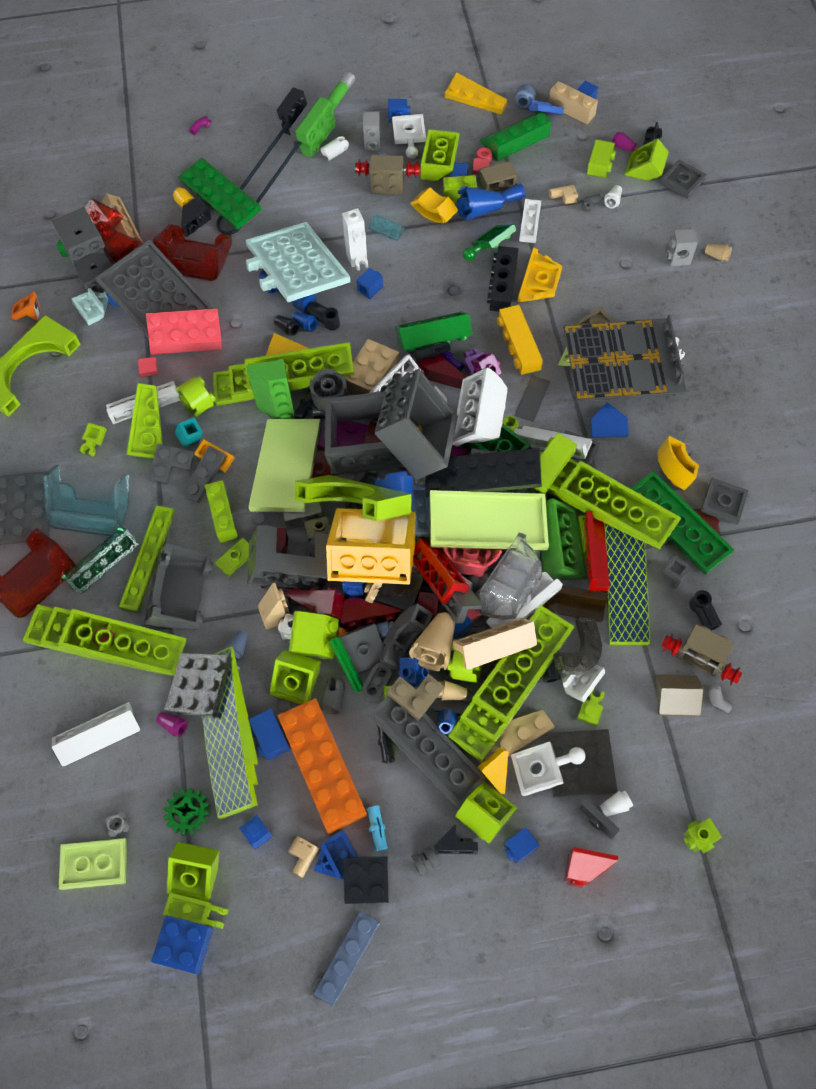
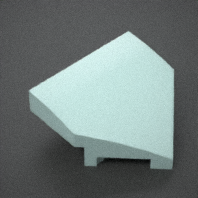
[72,288,109,326]

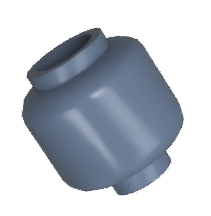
[514,84,536,109]

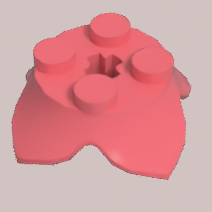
[443,548,502,577]

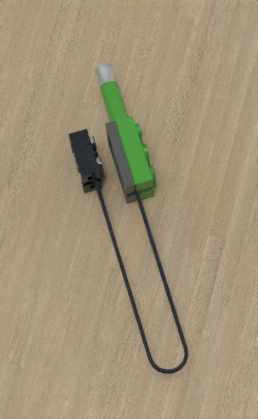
[216,72,355,235]

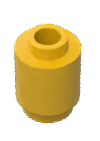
[173,188,194,209]

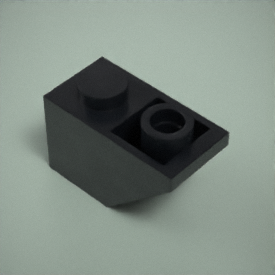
[181,197,211,237]

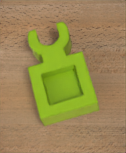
[80,423,107,457]
[577,689,605,727]

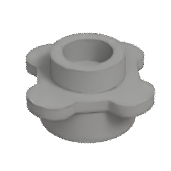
[105,812,129,837]

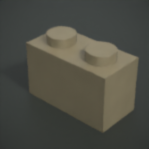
[479,161,517,192]

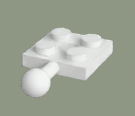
[392,114,426,159]
[511,742,585,796]

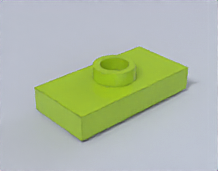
[215,538,249,577]

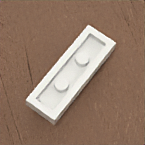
[519,199,541,243]

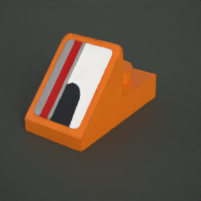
[10,291,41,321]

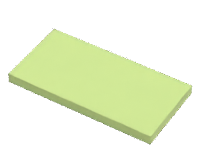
[248,419,321,512]
[429,490,549,550]

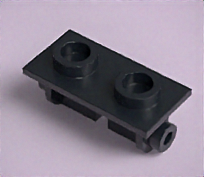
[643,122,662,145]

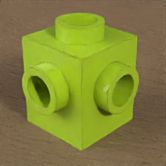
[683,818,722,854]

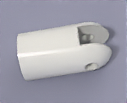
[320,136,349,161]

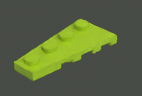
[127,383,163,459]

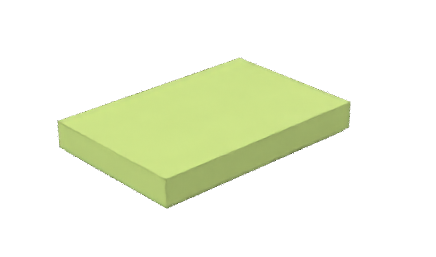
[59,838,127,890]

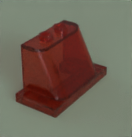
[85,198,143,263]

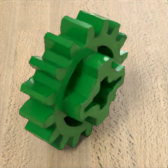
[163,788,211,836]

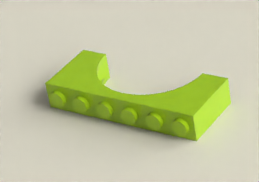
[0,315,81,417]
[295,475,412,521]

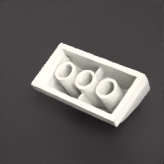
[452,368,507,447]

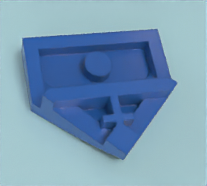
[529,100,564,115]
[590,403,629,438]
[314,830,358,880]

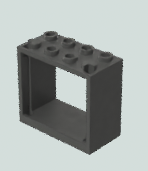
[375,369,458,480]
[325,391,404,475]

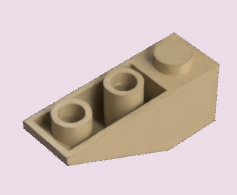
[258,583,290,630]

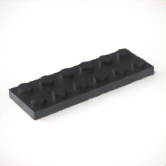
[425,448,542,497]

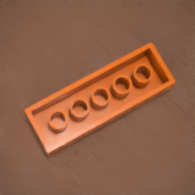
[277,698,367,835]

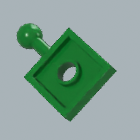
[462,224,516,261]

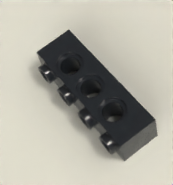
[487,246,519,312]

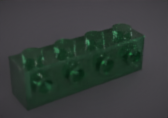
[61,527,139,595]

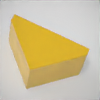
[478,747,508,794]

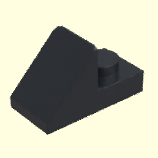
[434,824,478,854]

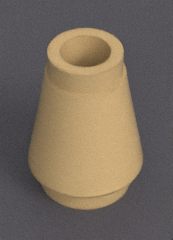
[705,244,732,262]
[437,680,467,700]

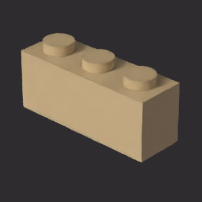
[548,81,598,124]

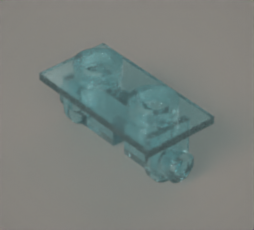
[369,214,405,241]

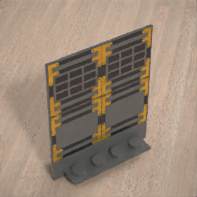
[563,315,686,401]

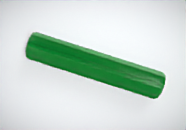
[329,636,363,693]

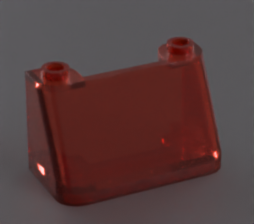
[153,224,232,281]
[0,528,76,618]

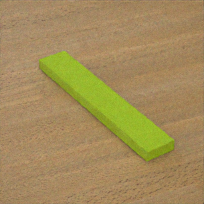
[119,505,175,613]

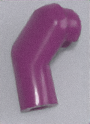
[189,116,212,135]

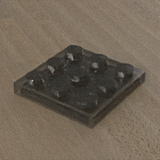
[164,653,233,718]
[546,729,618,797]

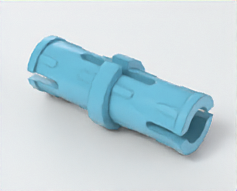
[366,805,389,852]

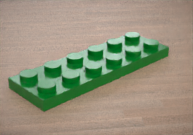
[178,158,262,230]
[630,471,734,575]

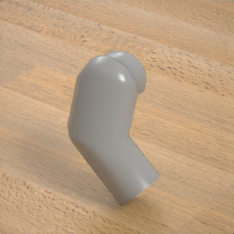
[708,684,733,713]

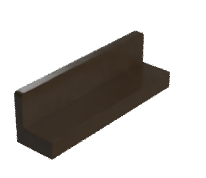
[529,579,608,622]

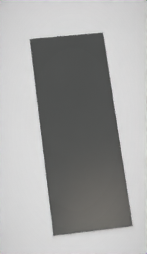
[515,375,550,422]

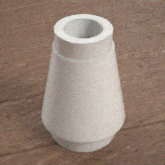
[604,185,622,208]
[599,790,633,816]

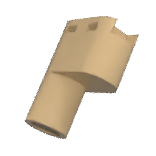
[549,185,578,205]
[288,836,319,878]

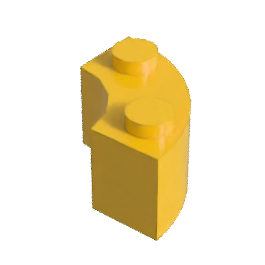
[410,187,458,223]
[657,436,699,491]

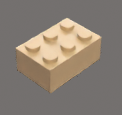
[345,339,400,395]

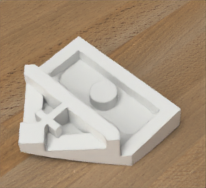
[558,657,605,702]

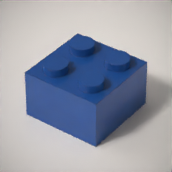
[151,915,213,975]

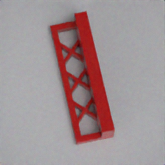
[583,511,610,591]
[413,538,469,604]

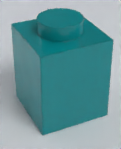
[175,418,203,448]

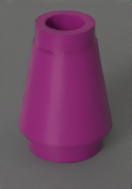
[612,132,637,152]
[156,712,188,737]

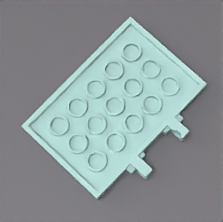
[246,222,350,302]

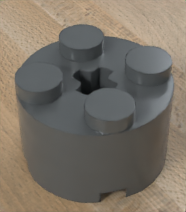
[309,369,348,412]

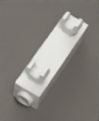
[342,208,368,271]

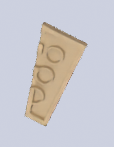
[477,710,555,764]

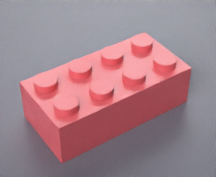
[146,309,222,355]

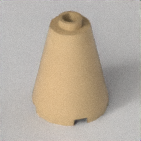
[409,612,455,671]

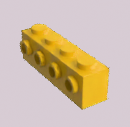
[497,305,543,375]

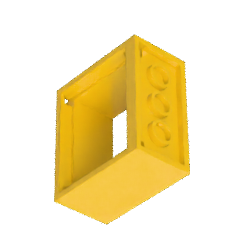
[326,508,415,584]

